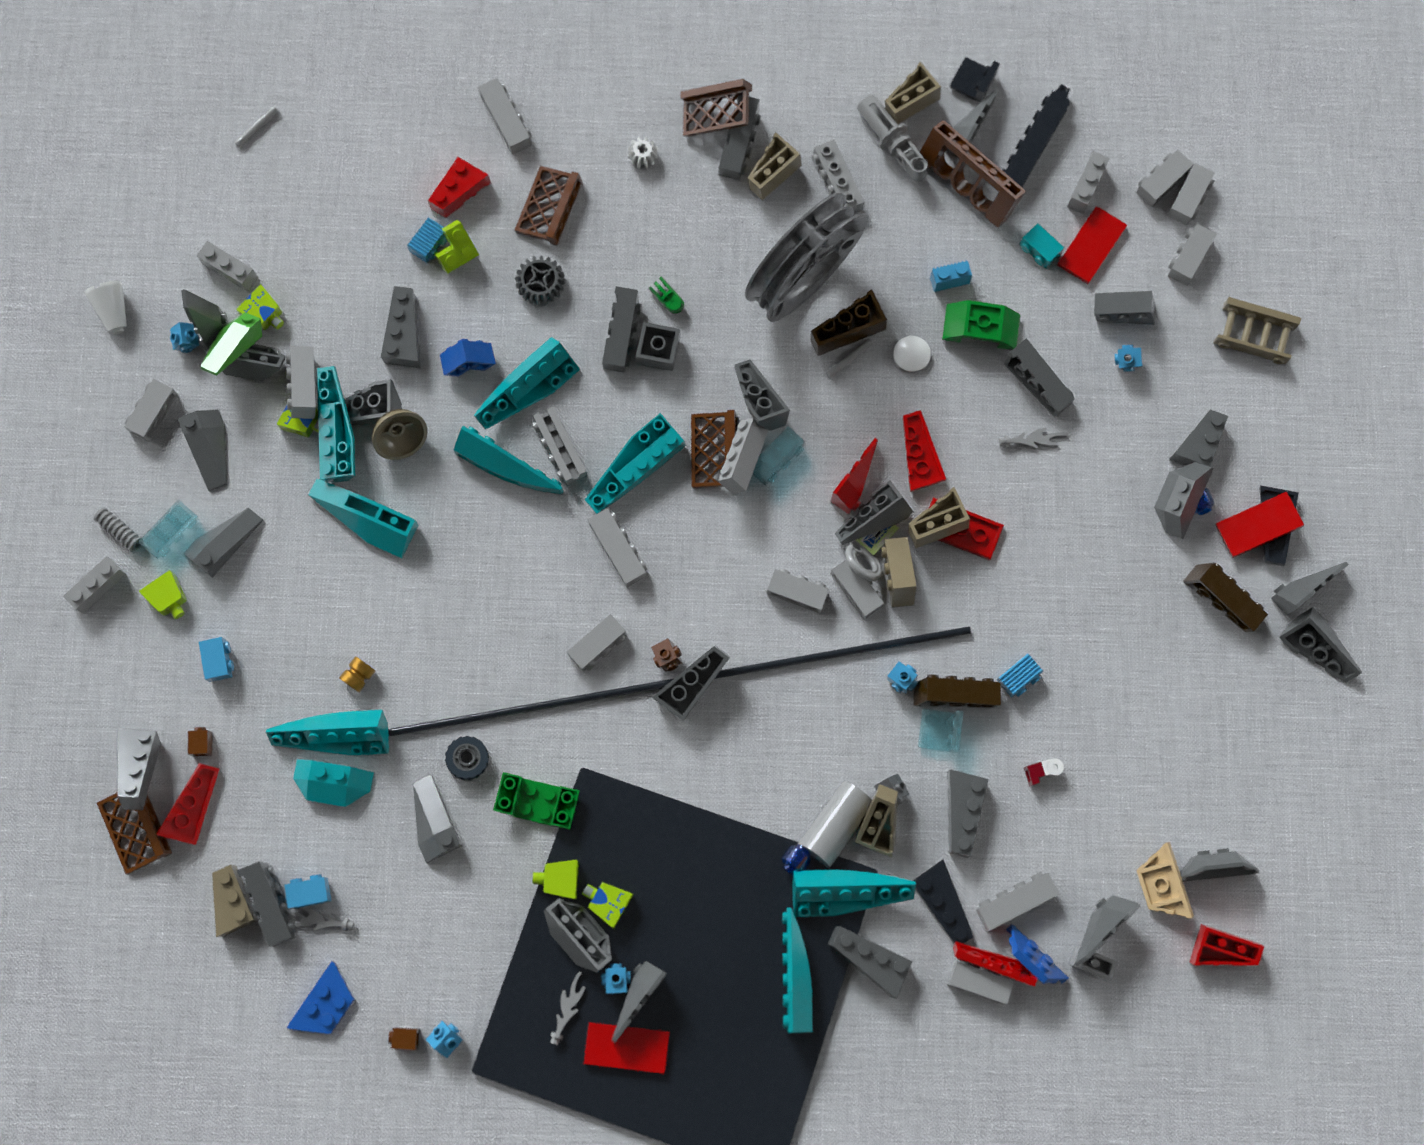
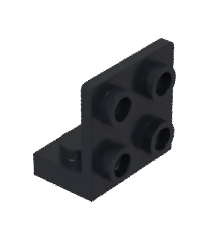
[949,57,1000,103]

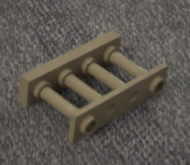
[1213,297,1301,365]

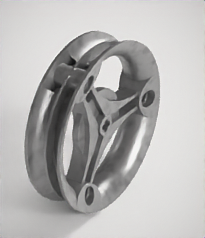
[745,192,868,322]

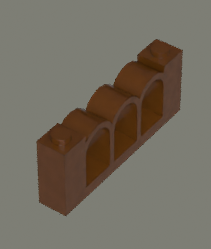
[919,120,1026,228]

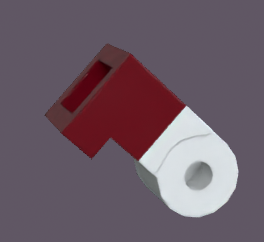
[1024,758,1064,787]

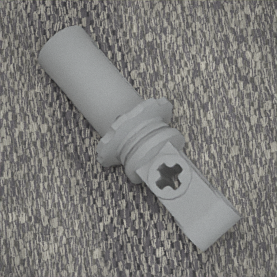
[857,95,927,181]

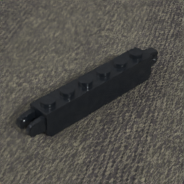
[997,84,1070,195]

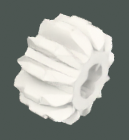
[627,137,658,169]

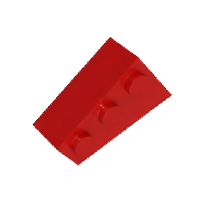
[427,157,491,218]
[1189,924,1265,966]

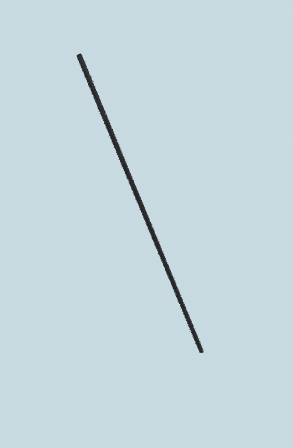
[388,626,971,737]

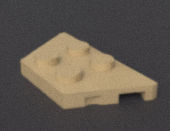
[1136,842,1194,918]

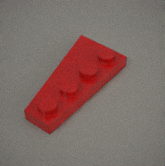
[902,410,946,492]
[156,763,220,845]
[953,942,1037,987]

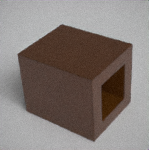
[188,727,213,757]
[388,1027,420,1050]

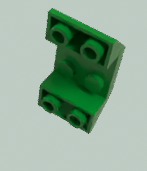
[942,300,1021,350]
[493,772,580,829]

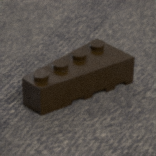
[810,289,887,356]
[1183,562,1268,632]
[913,674,1001,708]

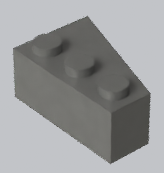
[1094,291,1156,325]
[1169,409,1228,467]

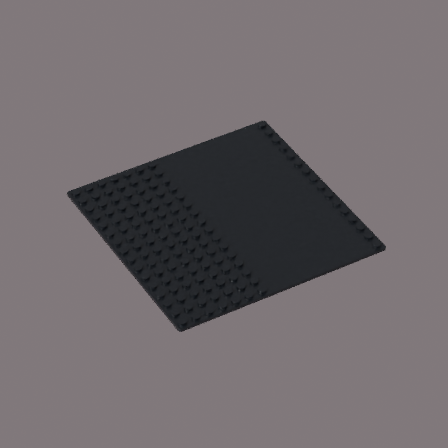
[472,768,878,1145]

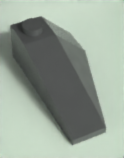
[181,289,228,351]
[344,379,402,425]
[178,409,227,491]
[835,480,914,545]
[183,508,263,578]
[1279,607,1362,683]
[413,775,462,863]
[1075,895,1141,967]
[612,961,666,1044]

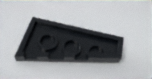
[1259,485,1299,566]
[912,859,974,944]

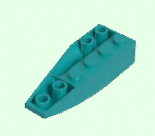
[317,366,355,483]
[585,413,686,514]
[453,426,564,495]
[308,479,419,559]
[792,870,916,917]
[783,908,812,1032]

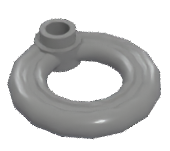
[845,540,883,582]

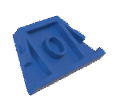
[1006,924,1069,984]
[286,961,355,1034]

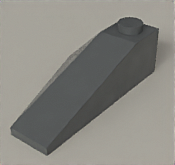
[946,90,997,157]
[734,359,790,431]
[1271,562,1349,615]

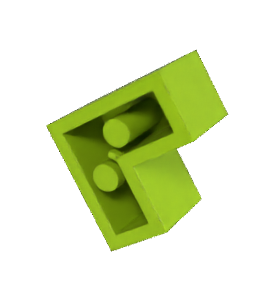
[435,220,479,274]

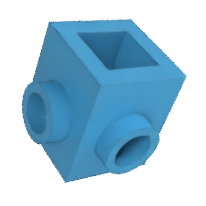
[170,322,199,353]
[1115,345,1143,372]
[887,661,918,694]
[602,964,631,994]
[426,1021,463,1058]

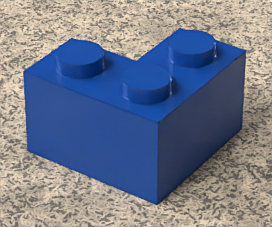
[439,339,496,377]

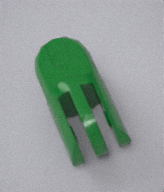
[648,276,684,314]

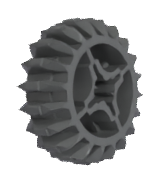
[515,255,565,305]

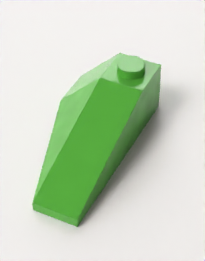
[200,312,262,376]

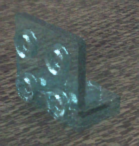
[918,709,964,753]

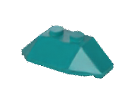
[293,759,374,807]

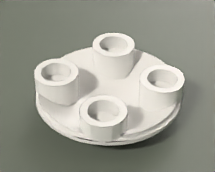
[893,336,931,372]

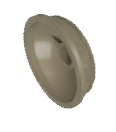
[372,409,428,460]

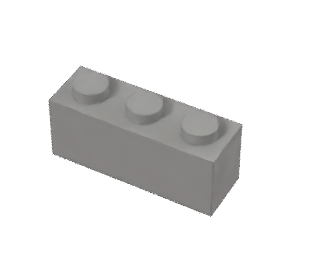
[1136,150,1194,207]
[1067,151,1110,213]
[1167,163,1215,225]
[1168,224,1217,285]
[196,241,258,292]
[124,379,178,442]
[63,556,126,614]
[830,560,884,620]
[766,568,829,614]
[567,614,627,672]
[947,961,1014,1005]

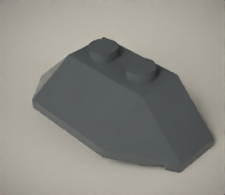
[206,343,285,382]
[1154,462,1214,539]
[1180,848,1259,882]
[544,898,612,972]

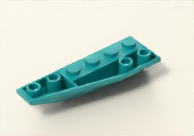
[474,337,581,430]
[266,710,389,756]

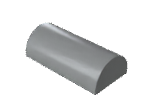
[797,781,872,868]

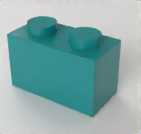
[1019,223,1065,269]

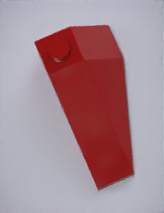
[830,438,878,514]

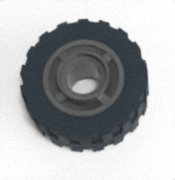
[445,736,489,780]

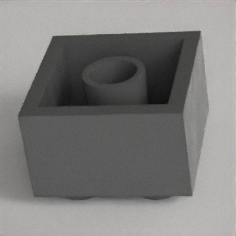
[636,322,681,371]

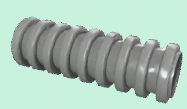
[94,507,143,551]

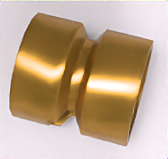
[339,656,375,693]

